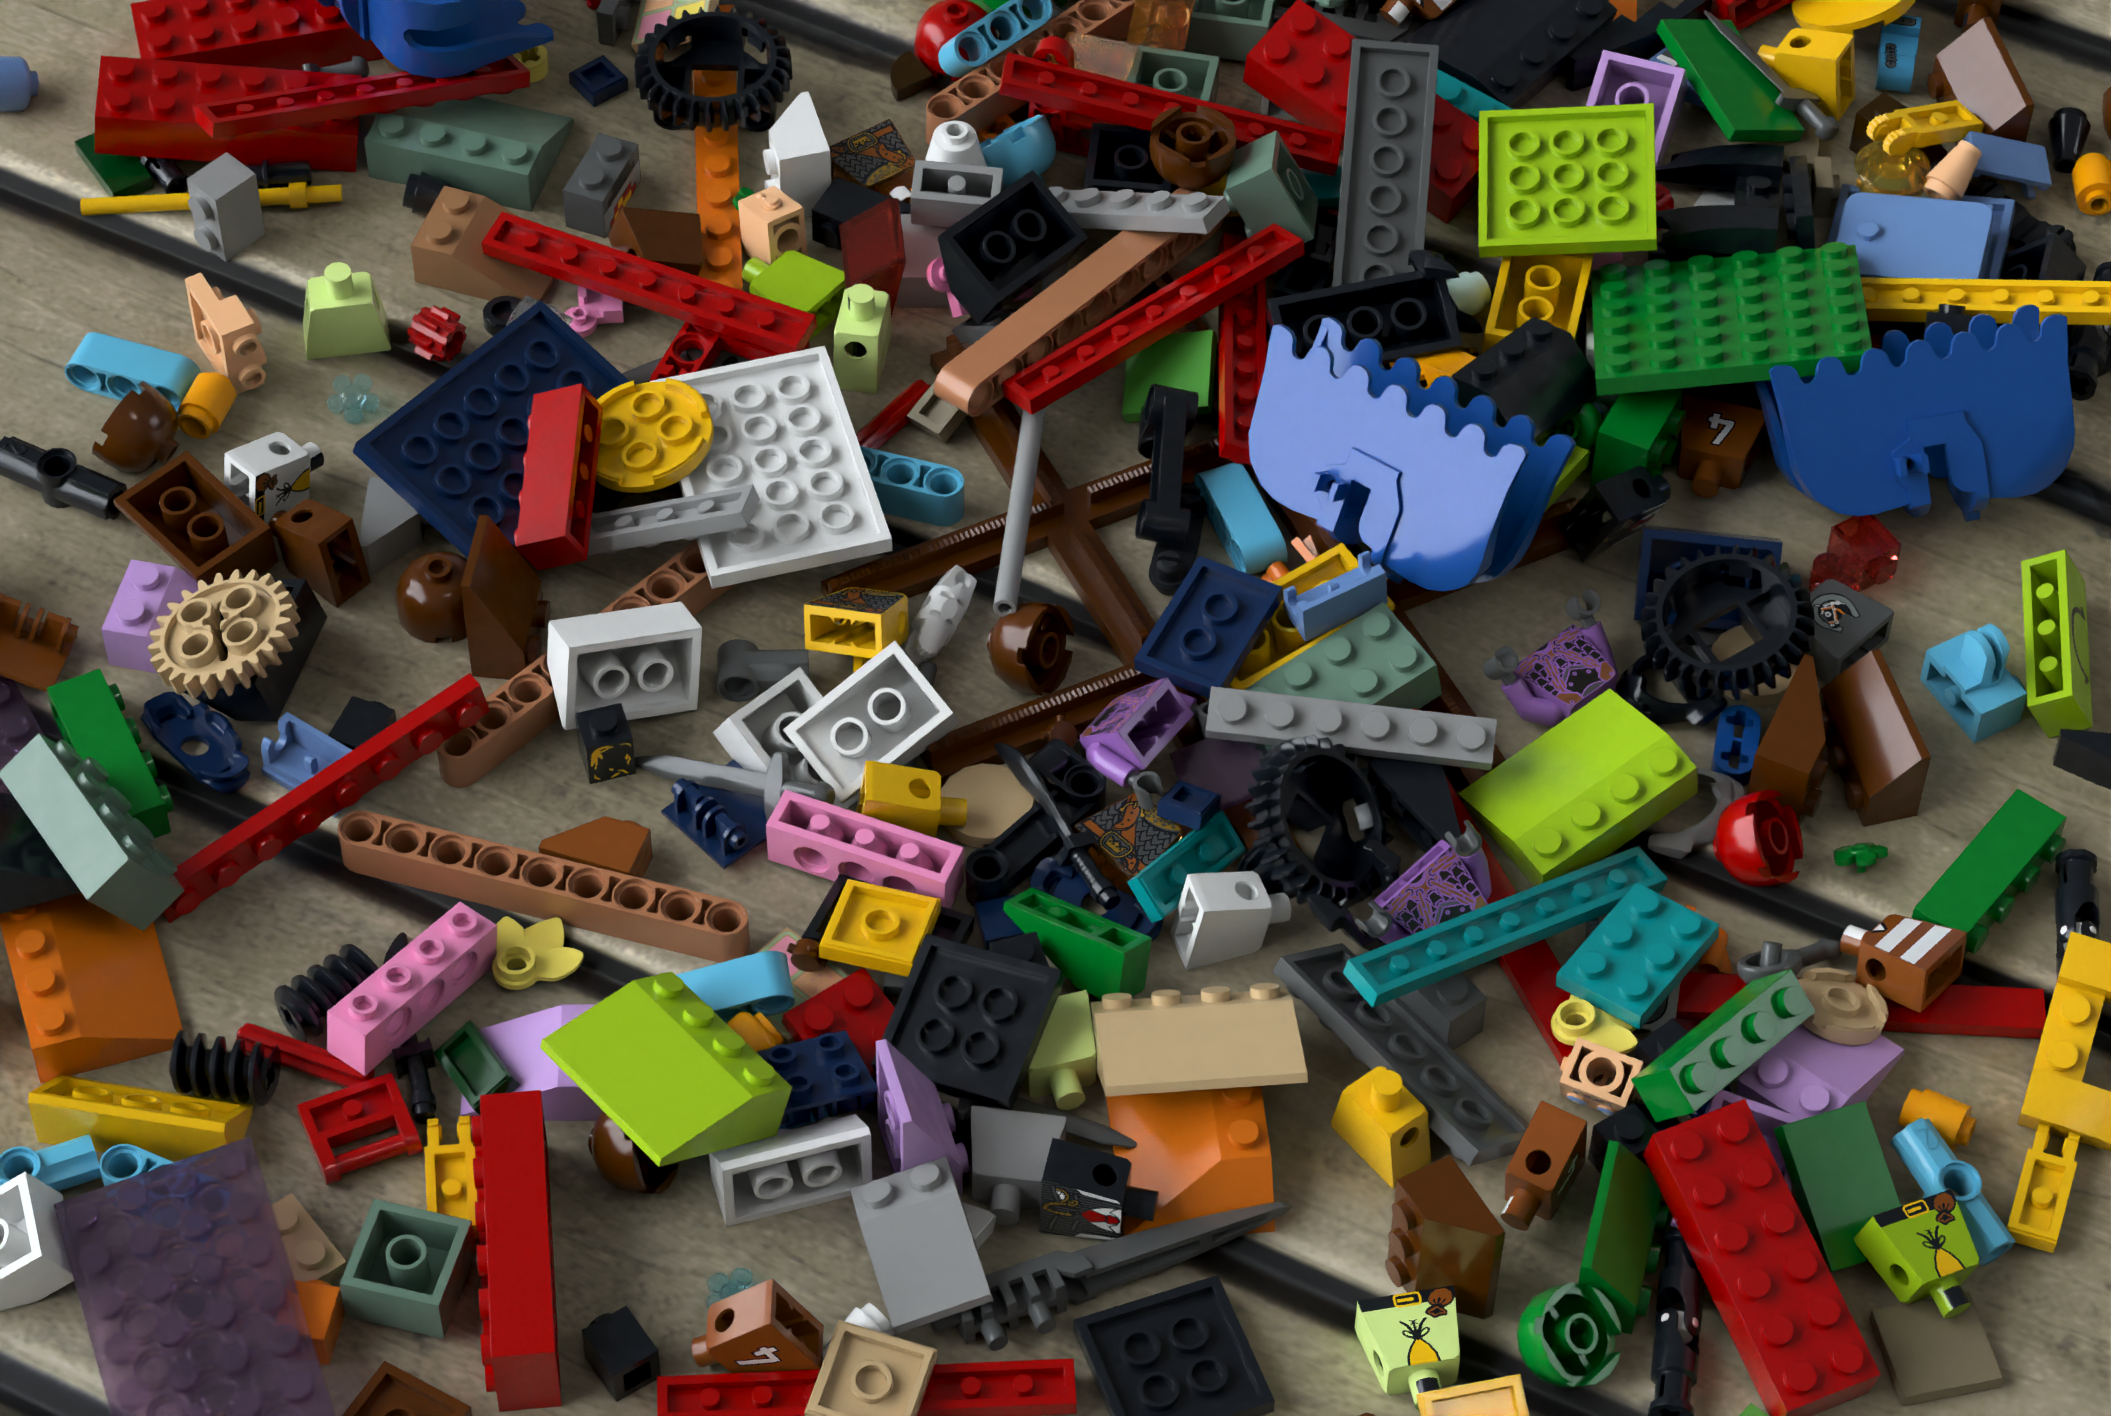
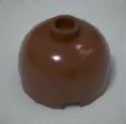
[1149,106,1237,189]
[92,381,179,473]
[395,551,468,643]
[987,602,1074,696]
[588,1111,679,1194]

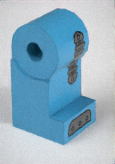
[1875,15,1922,94]

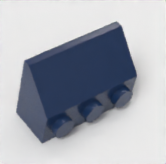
[1634,525,1783,630]

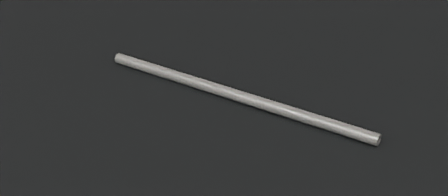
[993,261,1068,617]

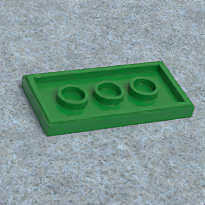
[1656,19,1805,142]

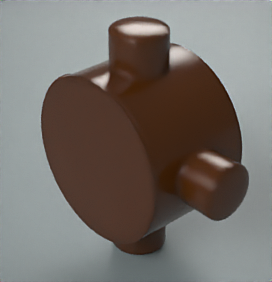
[1040,715,1081,747]
[786,938,828,972]

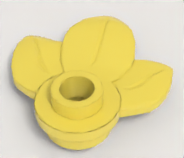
[492,916,584,990]
[1551,994,1638,1054]

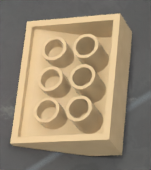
[1090,983,1308,1097]

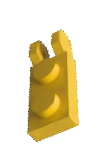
[1866,100,1984,156]
[424,1115,479,1239]
[2007,1124,2081,1253]

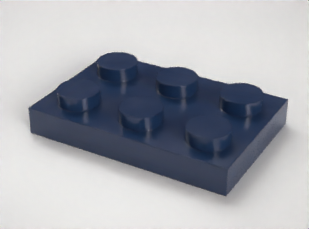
[1134,556,1283,699]

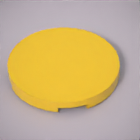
[1792,0,1916,35]
[596,378,714,493]

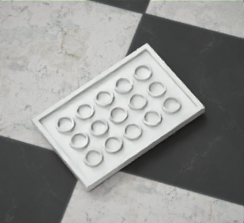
[650,345,893,589]

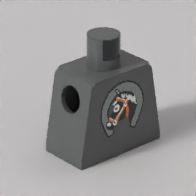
[1802,579,1894,685]

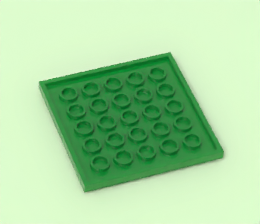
[1591,242,1872,396]

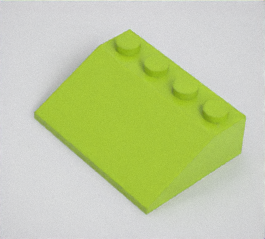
[1458,688,1698,887]
[540,971,792,1167]

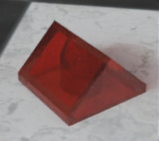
[839,198,906,317]

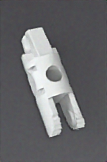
[902,565,977,667]

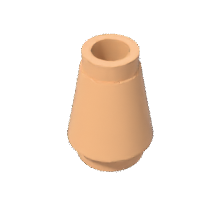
[1923,140,1982,201]

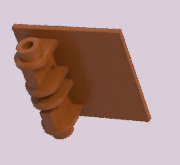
[0,592,79,692]

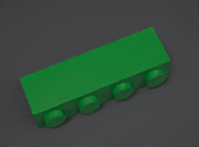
[46,669,174,838]
[1912,788,2067,956]
[1631,969,1816,1122]

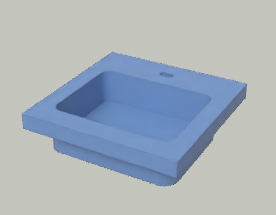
[1827,184,2015,328]

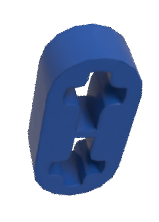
[1711,705,1761,787]

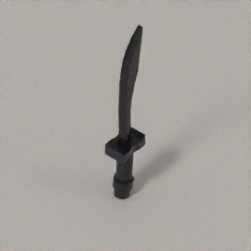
[994,742,1121,910]
[383,932,436,1124]

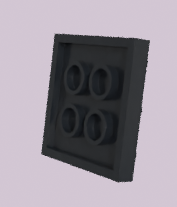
[871,934,1065,1110]
[1073,1275,1275,1416]

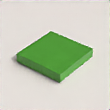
[1122,330,1217,423]

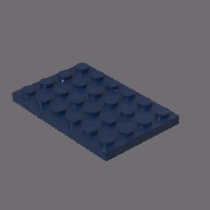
[353,300,630,558]

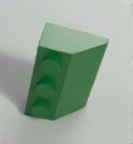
[1578,1140,1669,1335]

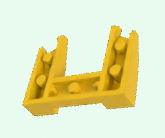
[2017,931,2111,1151]

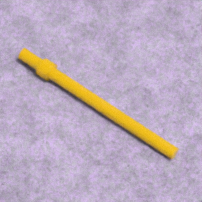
[80,182,343,216]

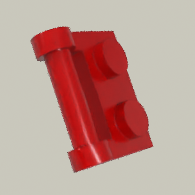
[296,1072,423,1185]

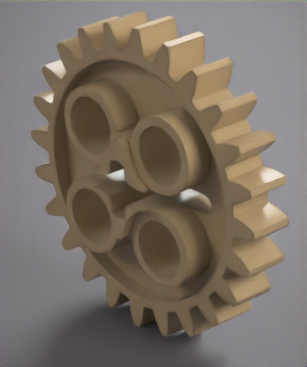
[148,569,300,699]

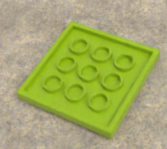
[1478,103,1657,258]

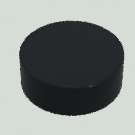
[483,296,527,336]

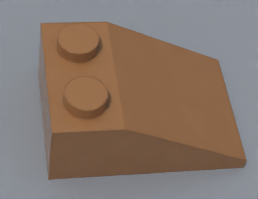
[410,186,555,310]

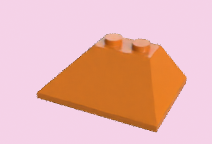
[1105,1086,1275,1236]

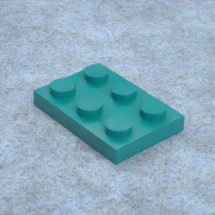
[1556,882,1720,1030]

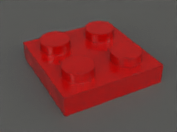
[781,967,895,1078]

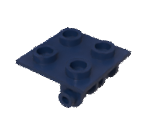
[661,759,767,869]
[756,1030,878,1128]

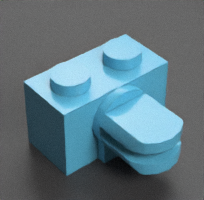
[1920,623,2027,743]

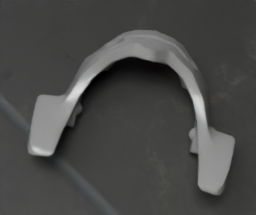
[1648,758,1744,859]

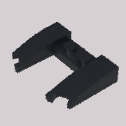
[1655,144,1784,255]

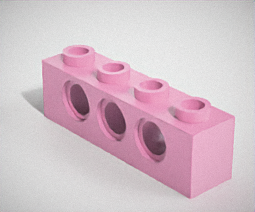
[766,789,964,909]
[327,902,497,1076]

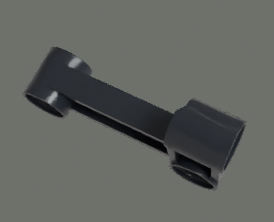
[1135,384,1199,547]
[965,738,1106,907]

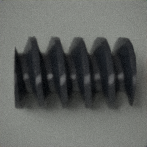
[274,944,379,1043]
[169,1030,281,1106]

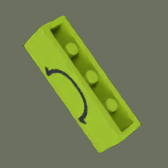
[2021,549,2093,738]

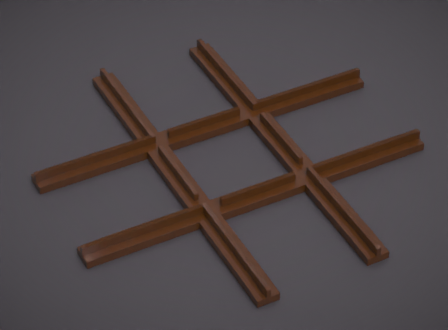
[821,271,1582,854]

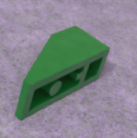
[1003,887,1152,1001]

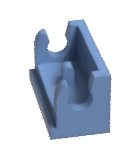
[1962,131,2052,200]
[1283,550,1388,642]
[261,712,352,817]

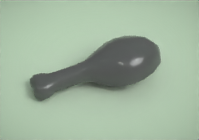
[1736,937,1842,984]

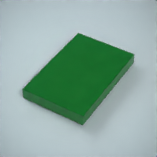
[1773,1101,1901,1272]

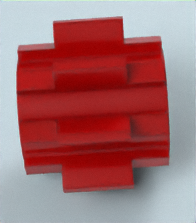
[407,305,467,362]

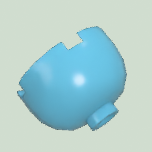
[980,114,1056,189]

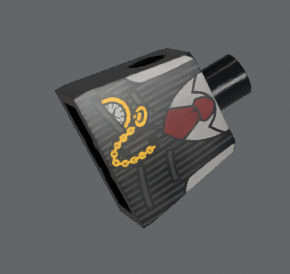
[1558,465,1671,562]
[1039,1138,1159,1240]

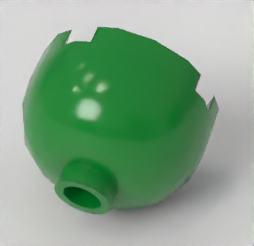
[1517,1283,1622,1388]

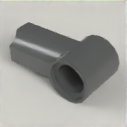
[717,639,809,702]

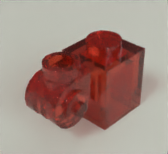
[1809,515,1902,592]

